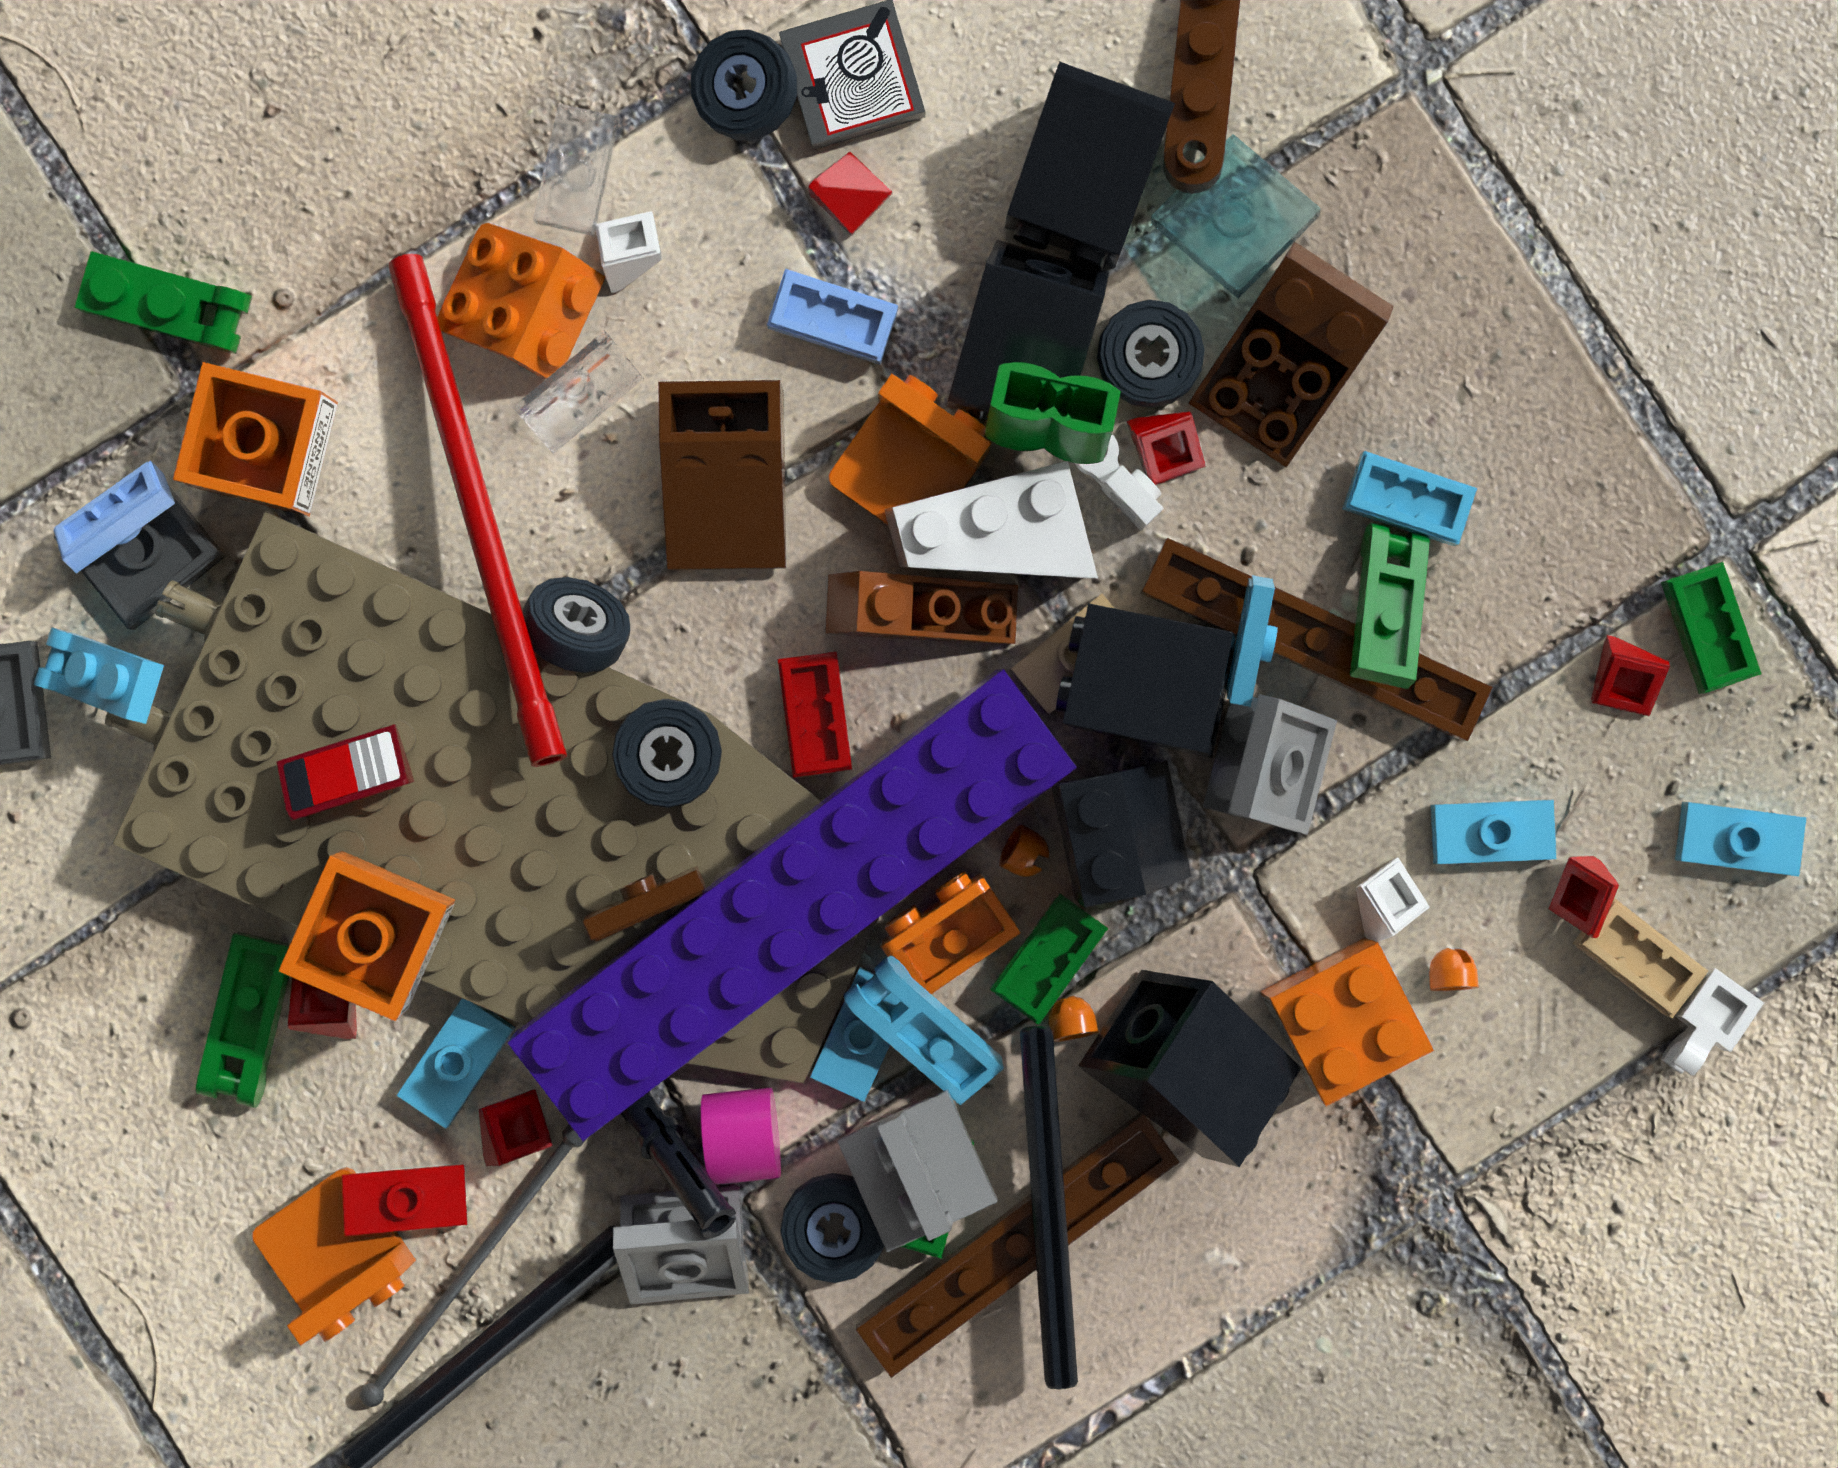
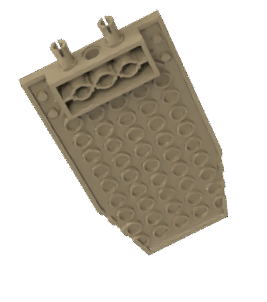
[105,512,879,1083]

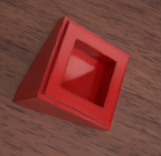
[808,152,893,236]
[1127,412,1206,485]
[1591,635,1670,716]
[1548,856,1619,938]
[287,977,357,1039]
[478,1089,553,1167]

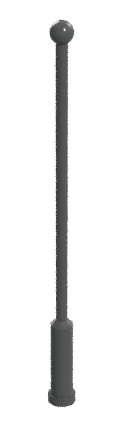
[360,1124,586,1407]

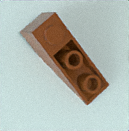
[825,571,1018,644]

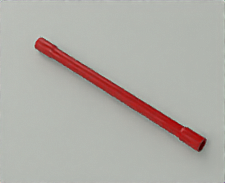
[388,254,567,767]

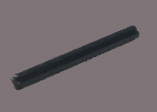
[1020,1026,1078,1390]
[342,1225,617,1468]

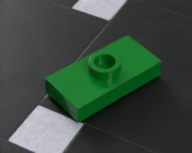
[1661,562,1762,694]
[990,893,1108,1025]

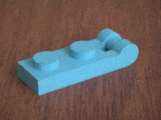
[34,627,164,724]
[844,956,1004,1105]

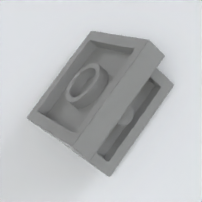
[1203,694,1337,835]
[837,1089,998,1252]
[613,1185,749,1304]

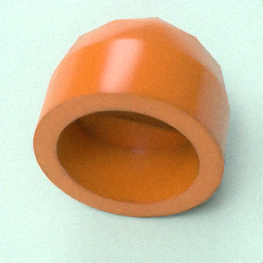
[999,824,1049,877]
[1429,948,1479,991]
[1048,996,1098,1042]

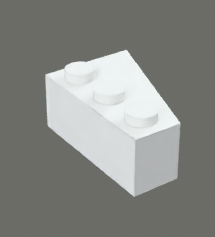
[884,461,1098,579]

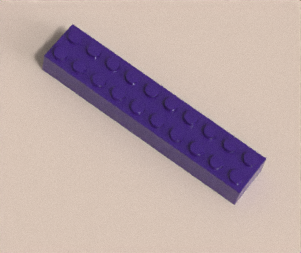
[508,669,1077,1141]

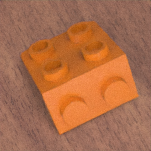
[437,223,606,384]
[829,373,991,525]
[881,871,1021,994]
[252,1167,416,1346]

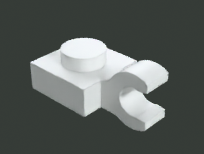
[1074,435,1164,531]
[1661,967,1764,1076]

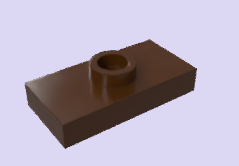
[583,866,706,942]

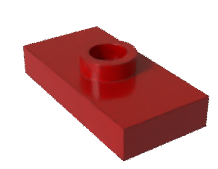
[777,651,853,777]
[342,1164,467,1236]

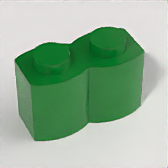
[984,362,1121,464]

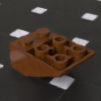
[1188,241,1394,468]
[658,380,786,570]

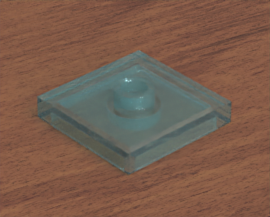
[1151,134,1321,299]

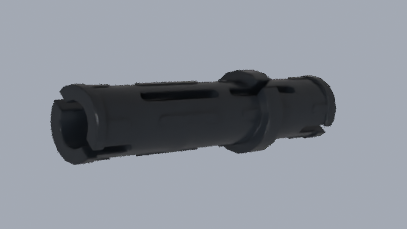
[620,1091,736,1238]

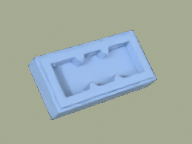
[767,269,898,365]
[53,461,175,574]

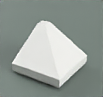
[595,211,662,293]
[1356,857,1430,942]

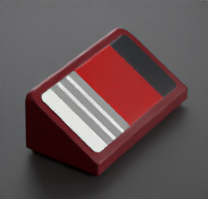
[276,724,415,821]

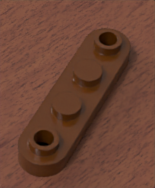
[1163,0,1240,194]

